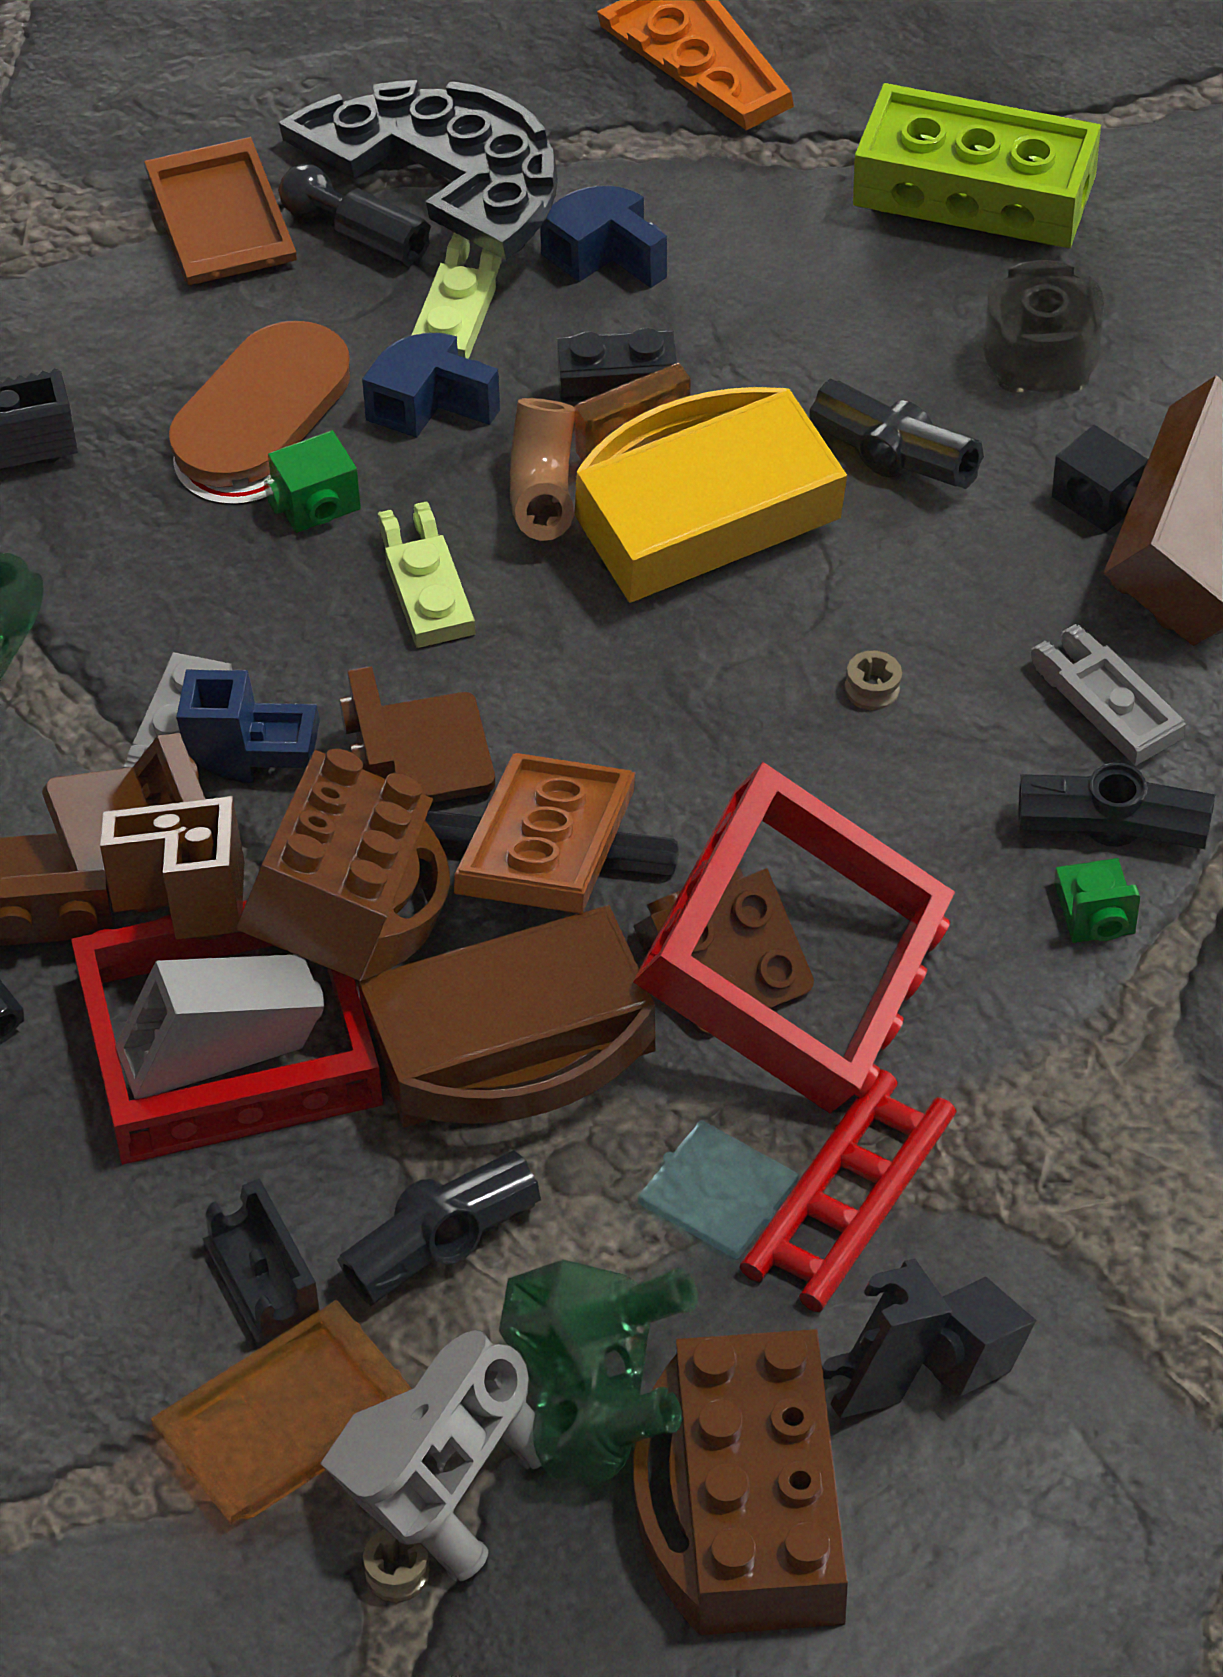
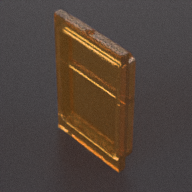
[151,1300,412,1524]

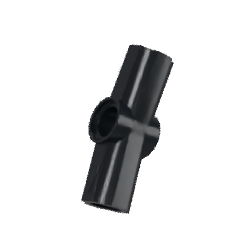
[809,378,984,489]
[1018,763,1216,849]
[337,1150,541,1306]

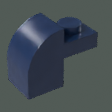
[540,186,667,288]
[362,333,500,438]
[176,669,320,783]

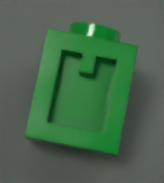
[1054,858,1140,943]

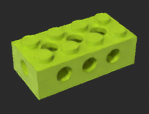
[853,83,1101,249]

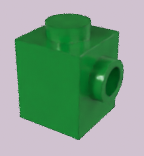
[264,430,361,533]

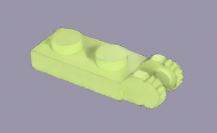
[411,233,502,359]
[378,502,476,648]

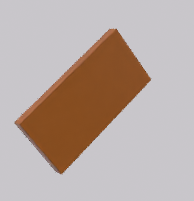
[454,753,635,914]

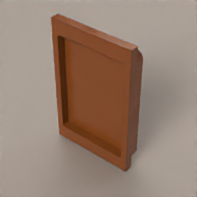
[144,137,297,285]

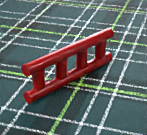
[740,1069,956,1312]

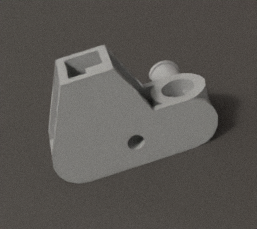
[320,1330,560,1581]

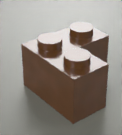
[100,796,245,940]

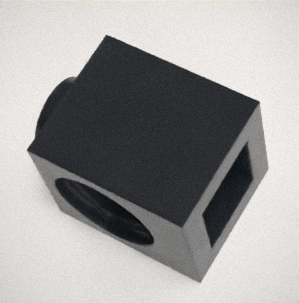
[1051,425,1148,532]

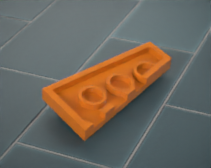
[597,0,794,130]

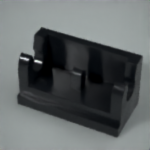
[202,1178,321,1350]
[822,1259,953,1418]

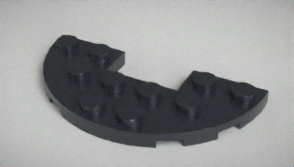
[279,80,558,260]

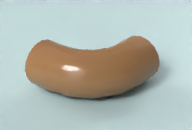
[510,398,576,541]

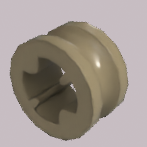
[844,651,902,710]
[363,1529,430,1603]

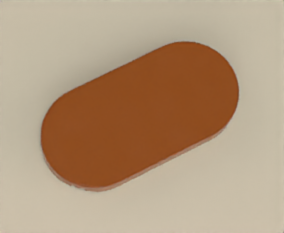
[169,321,350,487]

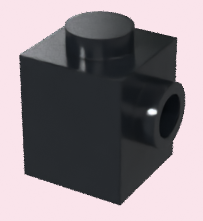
[923,1277,1037,1397]

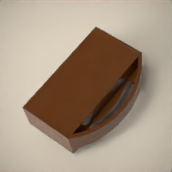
[1103,375,1223,646]
[236,749,450,981]
[358,905,656,1128]
[633,1329,848,1635]

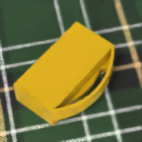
[574,387,847,603]

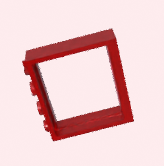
[633,762,955,1113]
[71,900,383,1165]

